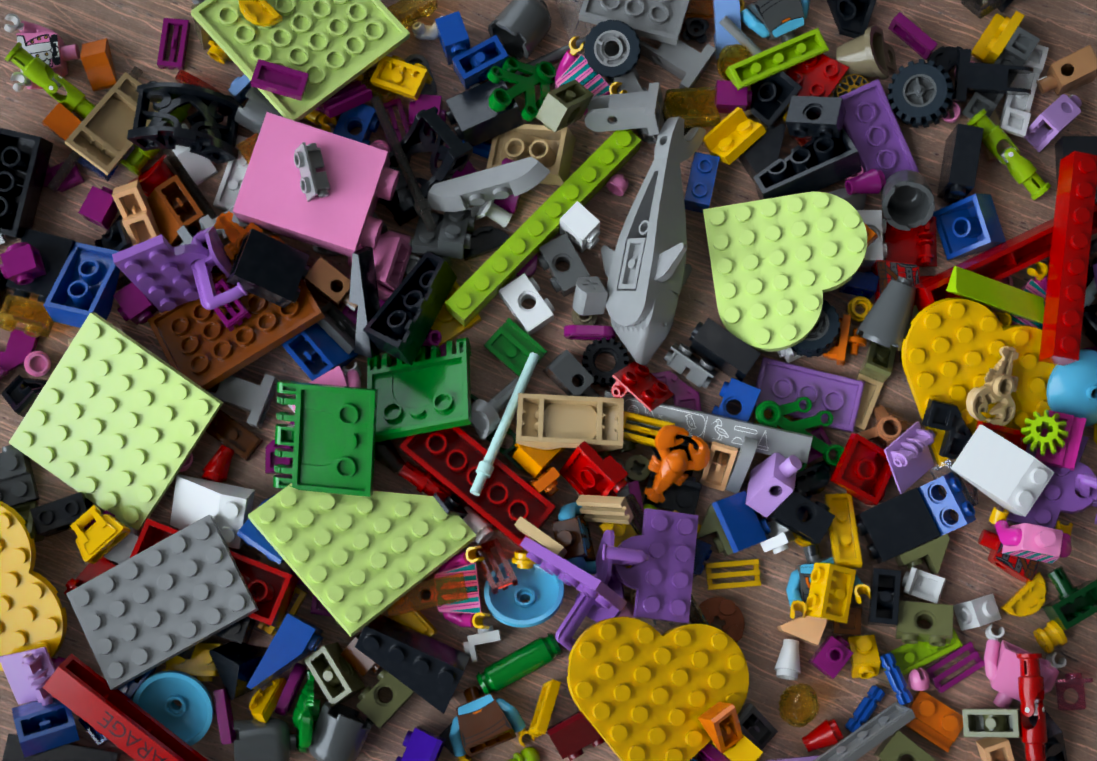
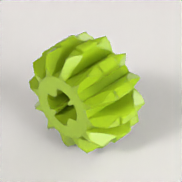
[1021,409,1069,456]

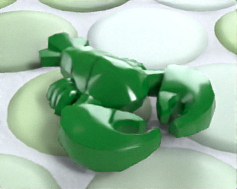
[292,670,320,753]

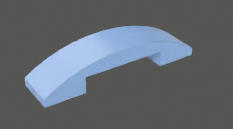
[713,0,741,60]

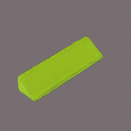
[725,28,829,90]
[946,266,1044,324]

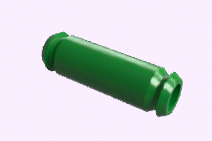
[476,633,563,694]

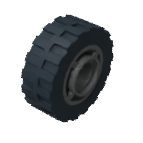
[791,300,840,358]

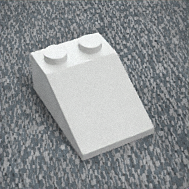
[951,425,1055,517]
[170,474,255,549]

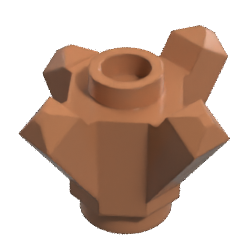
[859,406,908,449]

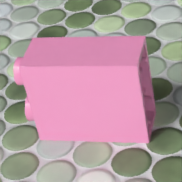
[233,112,400,258]

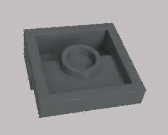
[412,210,475,259]
[0,445,40,507]

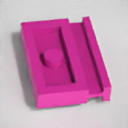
[1035,410,1087,471]

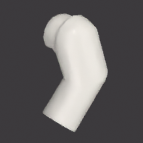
[412,16,443,40]

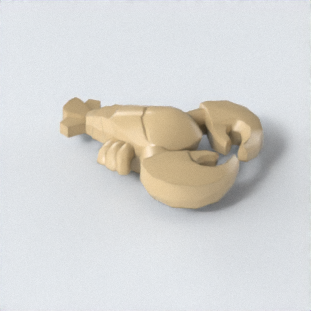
[966,346,1019,426]

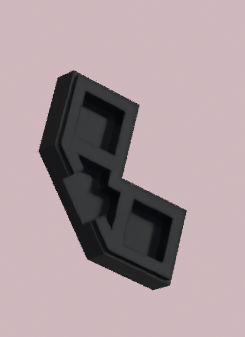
[922,399,972,460]

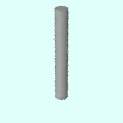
[719,16,763,56]

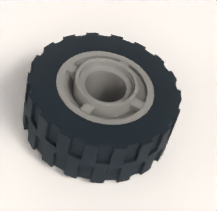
[584,20,641,78]

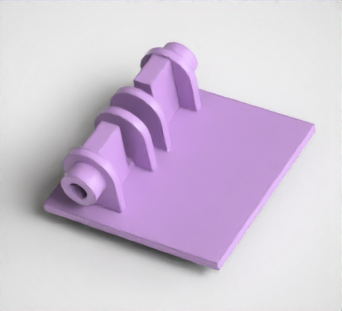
[884,421,935,494]
[0,647,55,706]

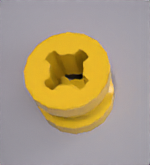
[1033,620,1068,654]

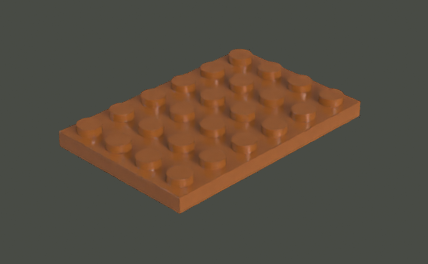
[148,273,325,391]

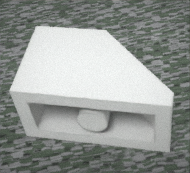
[172,123,218,186]

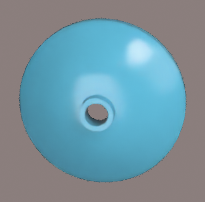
[1046,349,1097,427]
[484,559,564,628]
[133,670,214,746]

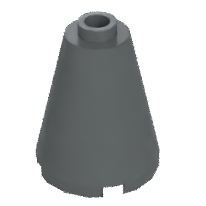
[856,276,917,351]

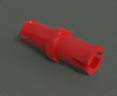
[398,461,451,496]

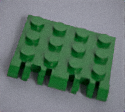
[367,337,472,442]
[273,380,378,497]

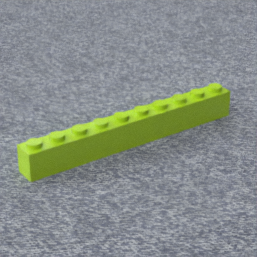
[445,129,642,327]

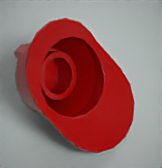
[129,154,174,197]

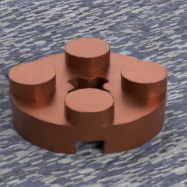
[691,597,745,643]

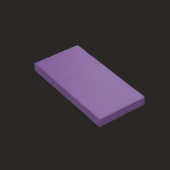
[837,79,919,180]
[754,357,865,433]

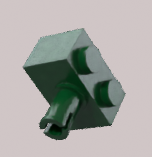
[1042,566,1097,630]

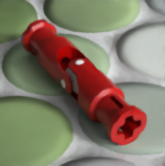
[1016,653,1048,761]

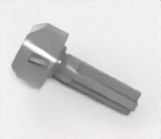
[471,377,519,440]

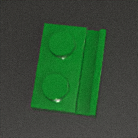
[484,318,547,377]

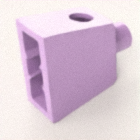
[1024,94,1082,153]
[745,453,802,518]

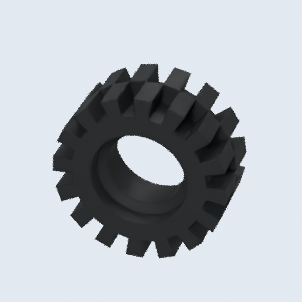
[582,337,629,387]

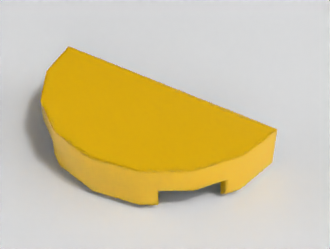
[238,0,283,27]
[1000,572,1046,617]
[249,678,287,723]

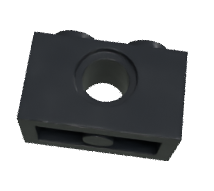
[785,95,846,139]
[768,487,835,544]
[30,492,93,537]
[868,568,901,627]

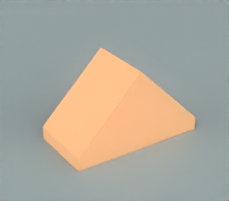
[699,441,738,491]
[777,615,828,646]

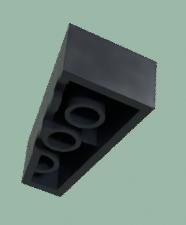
[753,127,862,200]
[0,128,54,240]
[363,251,457,366]
[355,614,470,714]

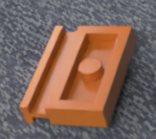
[905,691,963,753]

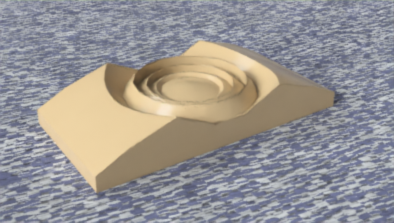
[64,72,159,175]
[516,393,624,452]

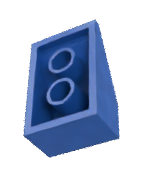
[43,242,120,328]
[246,613,324,689]

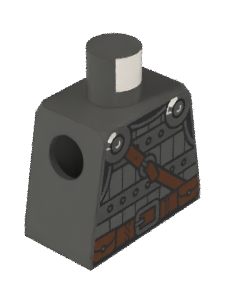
[543,349,600,397]

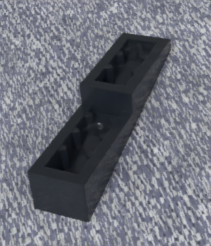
[349,246,383,358]
[2,734,121,761]

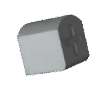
[572,276,608,316]

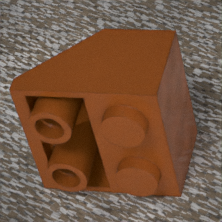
[147,174,205,247]

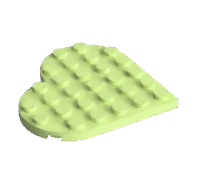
[703,192,867,352]

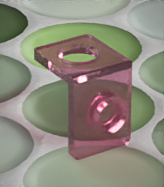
[1055,673,1093,710]

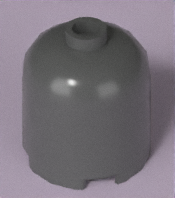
[488,0,552,60]
[235,87,283,135]
[881,170,935,231]
[308,701,374,761]
[234,718,297,761]

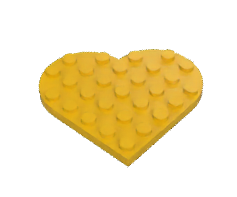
[901,297,1057,467]
[0,501,67,671]
[567,617,749,761]

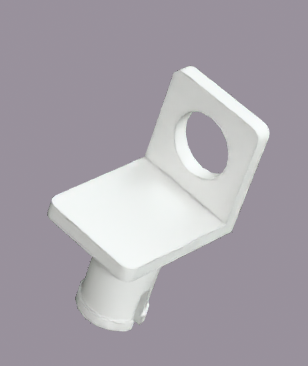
[466,200,512,228]

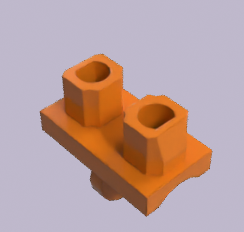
[823,314,867,366]

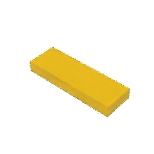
[824,493,863,568]

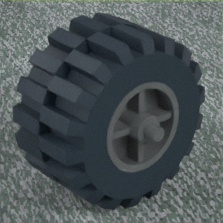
[887,59,955,128]

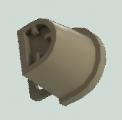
[836,26,897,79]

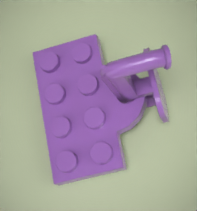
[112,226,248,313]
[1001,436,1097,529]
[596,508,699,624]
[520,536,627,651]

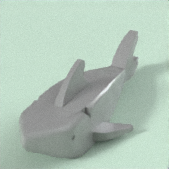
[601,117,706,365]

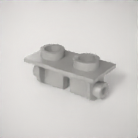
[294,142,330,202]
[664,343,718,389]

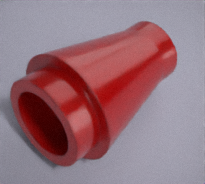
[202,445,235,483]
[802,719,844,752]

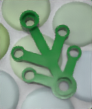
[487,57,556,122]
[755,397,844,472]

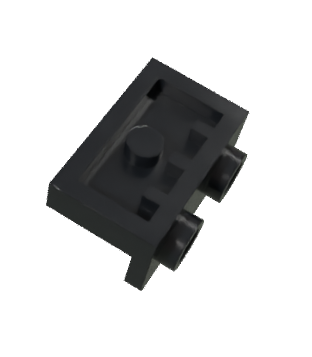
[643,471,703,515]

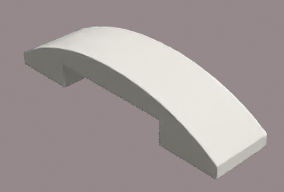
[1000,44,1049,138]

